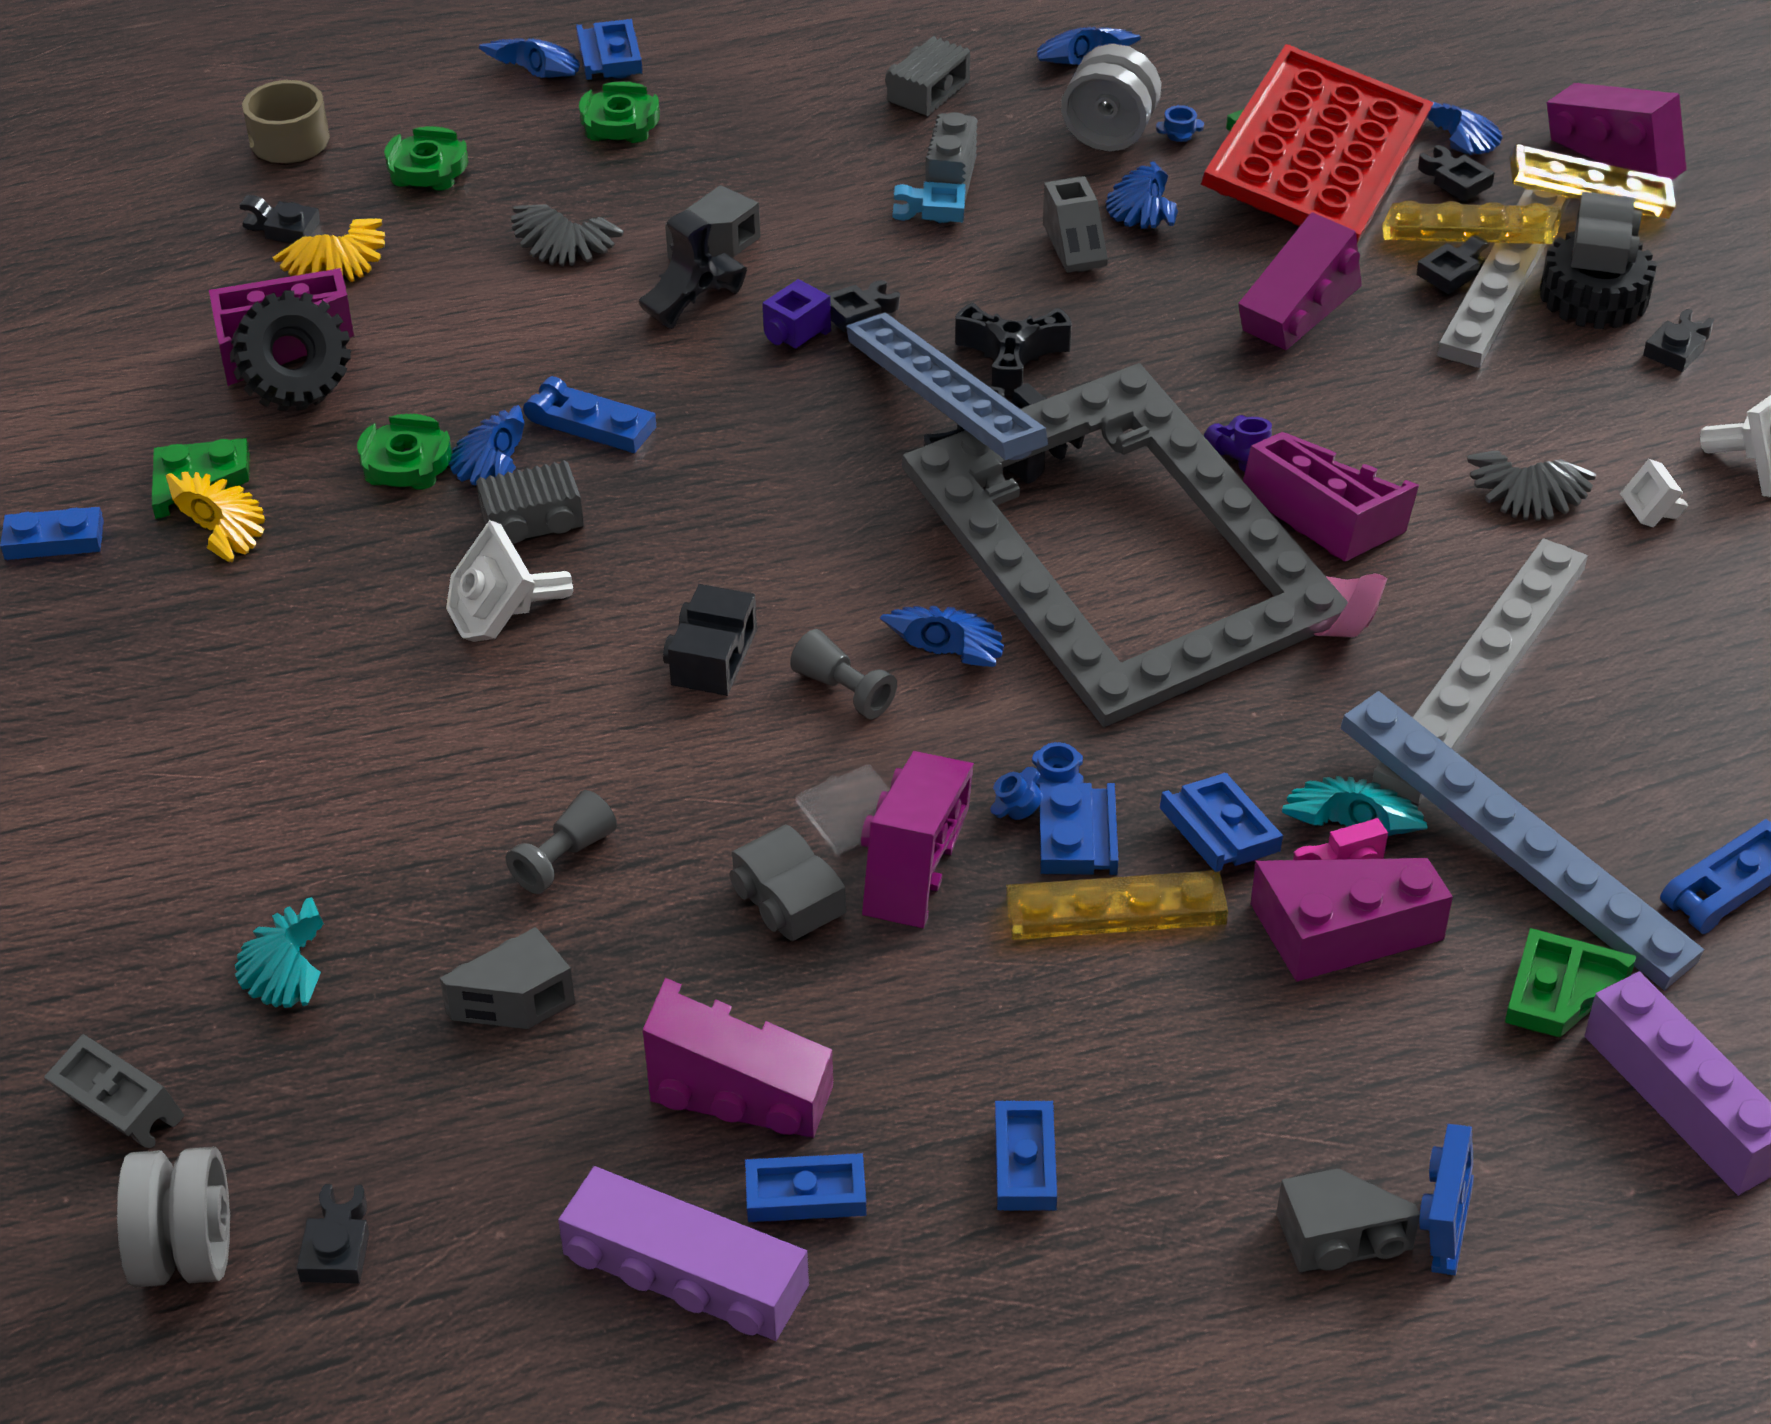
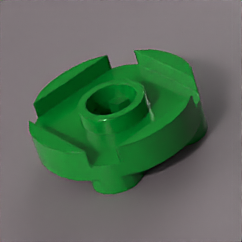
[579,82,660,143]
[384,126,468,190]
[357,414,452,490]

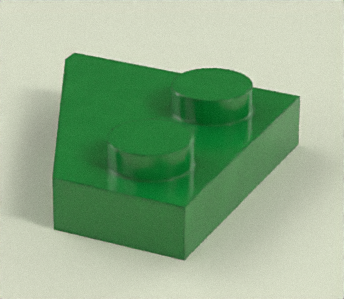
[152,438,249,519]
[1504,928,1636,1038]

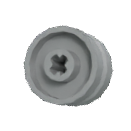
[1061,44,1161,151]
[117,1147,230,1287]

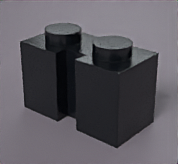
[663,584,757,696]

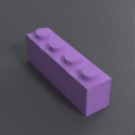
[1584,971,1771,1195]
[558,1166,809,1341]

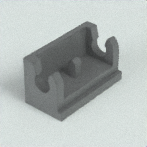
[44,1034,185,1148]

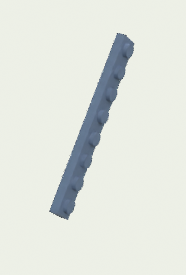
[846,312,1048,460]
[1340,691,1704,991]

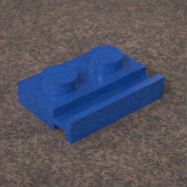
[576,19,642,80]
[1160,773,1283,872]
[1039,783,1118,875]
[1419,1124,1474,1276]

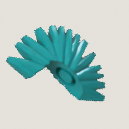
[1282,776,1428,836]
[235,897,324,1008]

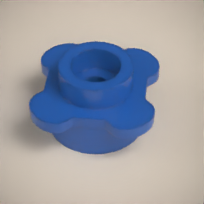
[1156,105,1204,142]
[1032,742,1083,787]
[990,767,1042,820]

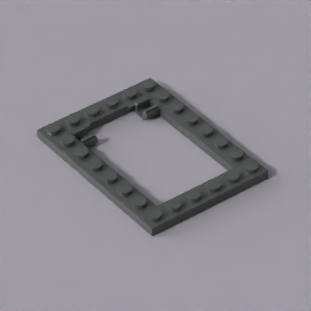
[902,363,1348,728]

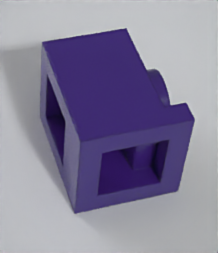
[762,279,831,349]

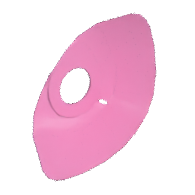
[1314,573,1387,638]

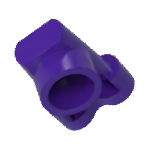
[1204,415,1272,472]

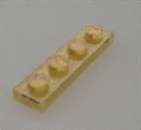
[1509,144,1676,219]
[1382,201,1561,244]
[1006,870,1228,940]

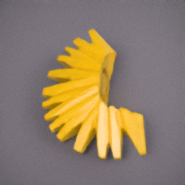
[272,219,385,282]
[166,472,265,562]

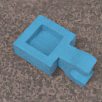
[892,182,965,223]

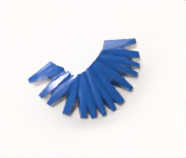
[1037,27,1141,65]
[479,38,580,78]
[1428,101,1502,155]
[1106,161,1178,229]
[449,405,525,485]
[880,606,1004,667]

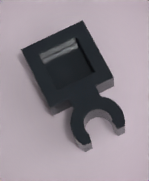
[1418,145,1495,202]
[827,280,901,333]
[1643,309,1714,372]
[297,1184,370,1284]

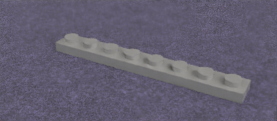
[1437,160,1582,368]
[1372,538,1588,804]

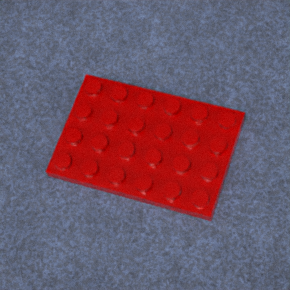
[1201,44,1434,244]

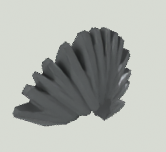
[511,204,624,266]
[1467,450,1596,521]

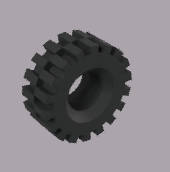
[1540,231,1657,329]
[230,291,351,411]

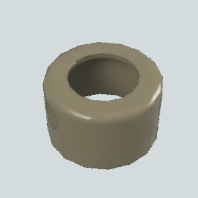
[242,80,330,164]

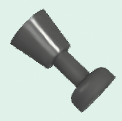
[790,629,897,719]
[505,790,617,894]

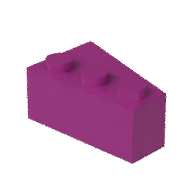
[1546,83,1687,190]
[1238,212,1362,350]
[209,268,354,386]
[1243,432,1419,562]
[861,751,974,928]
[1250,858,1453,982]
[643,978,833,1138]

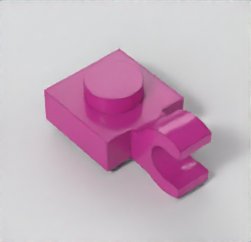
[1293,818,1388,860]

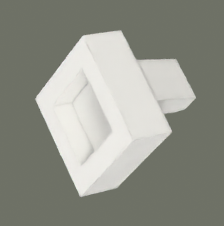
[1620,459,1688,528]

